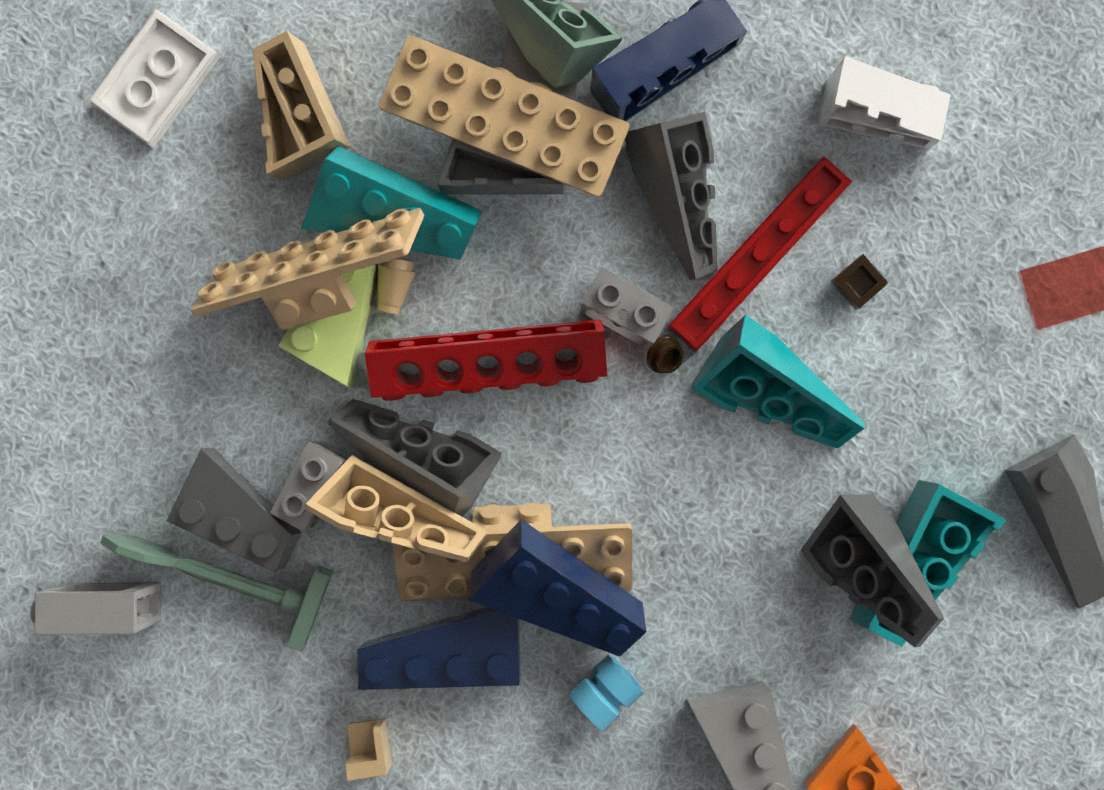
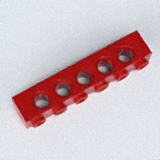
[364,320,608,401]

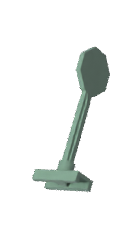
[100,532,333,652]

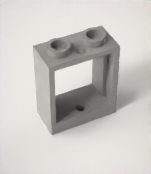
[580,267,674,351]
[30,582,161,635]

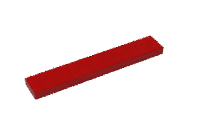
[667,156,852,353]

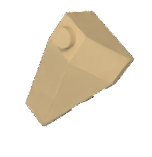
[305,455,488,562]

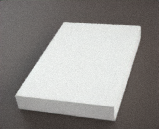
[88,9,221,148]

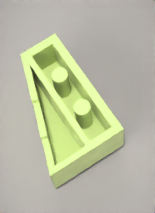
[278,265,378,388]

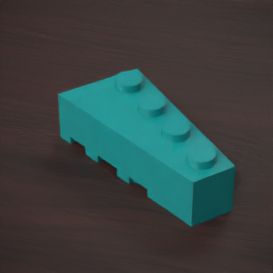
[301,146,482,260]
[850,480,1007,647]

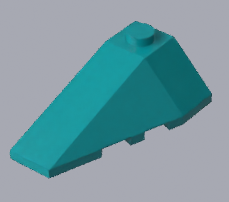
[692,315,865,449]

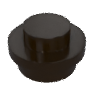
[646,335,684,374]

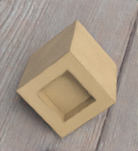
[345,718,392,781]

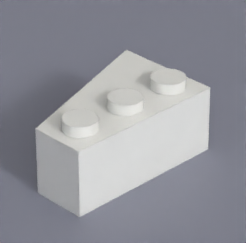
[817,57,951,149]

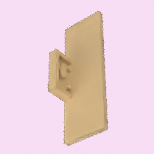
[379,35,630,198]
[190,208,424,330]
[392,502,633,601]

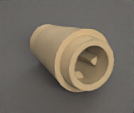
[376,258,416,314]

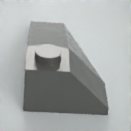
[625,112,718,280]

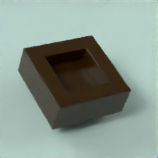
[831,254,889,310]

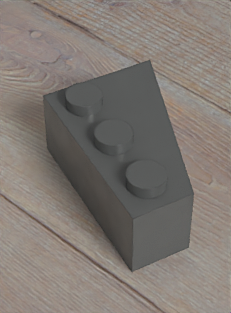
[437,139,566,195]
[167,448,302,572]

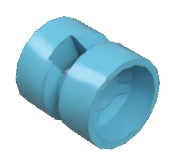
[569,654,644,731]

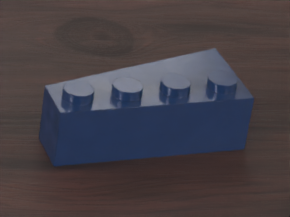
[590,0,747,121]
[469,519,647,657]
[357,607,521,690]

